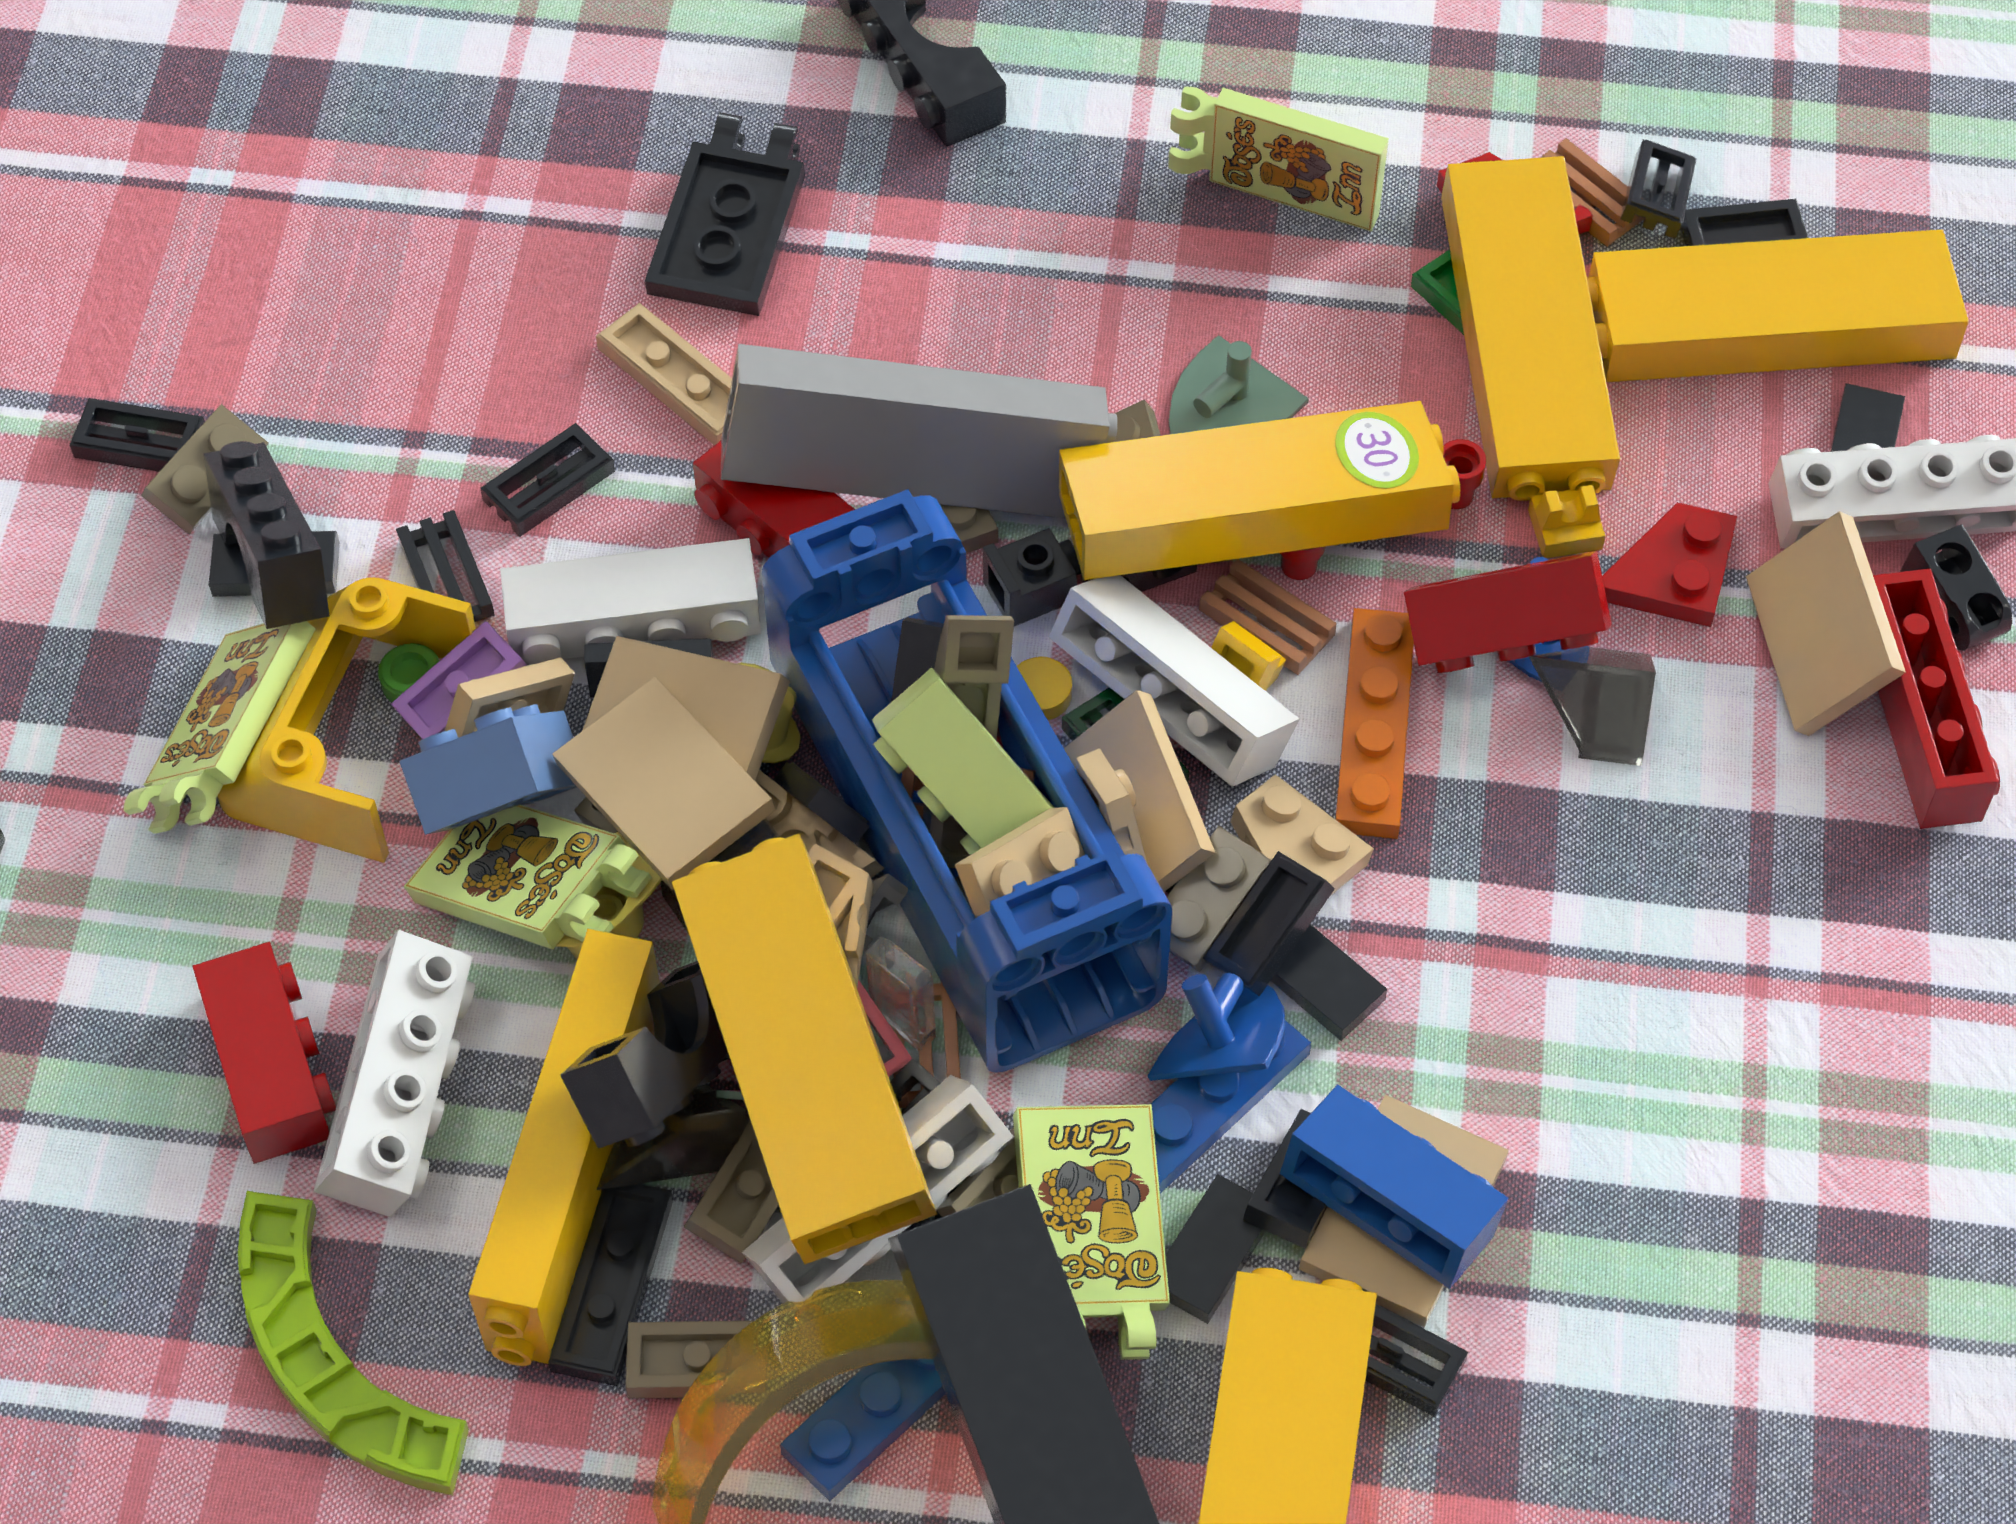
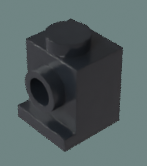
[983,528,1082,627]

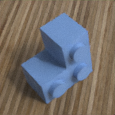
[399,704,577,835]

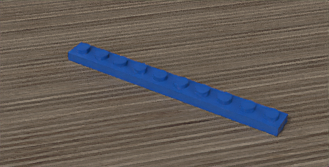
[780,1020,1311,1501]

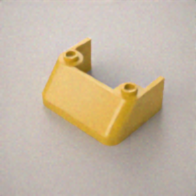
[217,577,476,863]

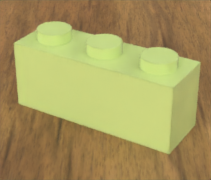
[872,667,1055,855]

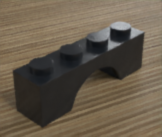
[838,0,1006,147]
[203,441,330,629]
[560,961,730,1149]

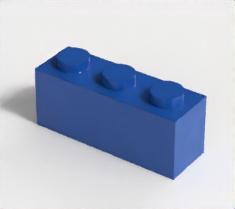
[1280,1084,1509,1289]

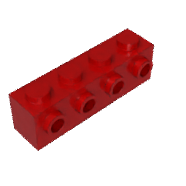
[1873,568,2000,829]

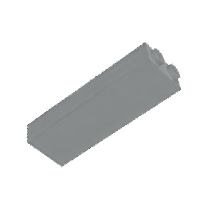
[721,344,1117,518]

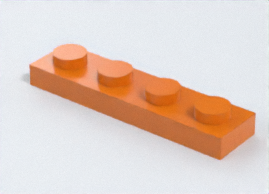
[1335,608,1414,839]

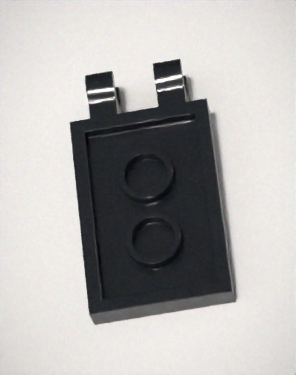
[645,112,805,316]

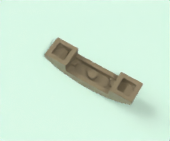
[923,615,1014,868]

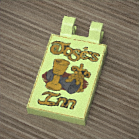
[1168,87,1389,231]
[124,621,316,834]
[404,805,652,950]
[1013,1104,1170,1360]

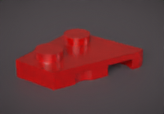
[1602,502,1738,627]

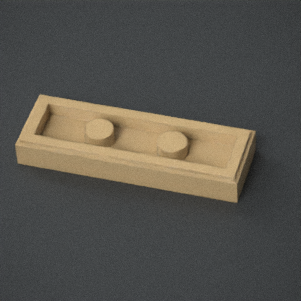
[596,303,732,445]

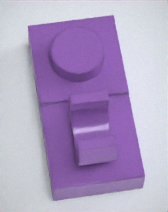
[391,621,527,739]

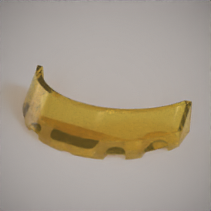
[652,1280,932,1524]

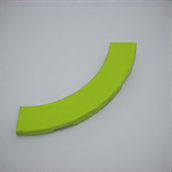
[238,1191,469,1496]

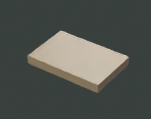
[1746,511,1906,736]
[582,636,790,781]
[552,677,776,890]
[1064,690,1215,892]
[1299,1095,1509,1328]

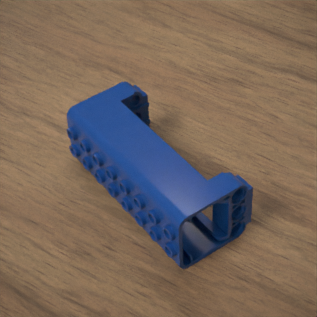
[761,489,1173,1073]

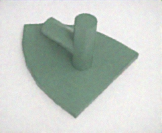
[1168,335,1309,434]

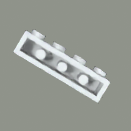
[1768,435,2016,549]
[500,538,761,664]
[1048,575,1300,787]
[313,930,475,1217]
[742,1075,1014,1318]

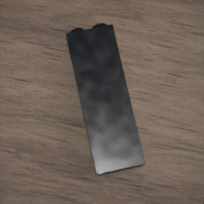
[888,1184,1159,1524]

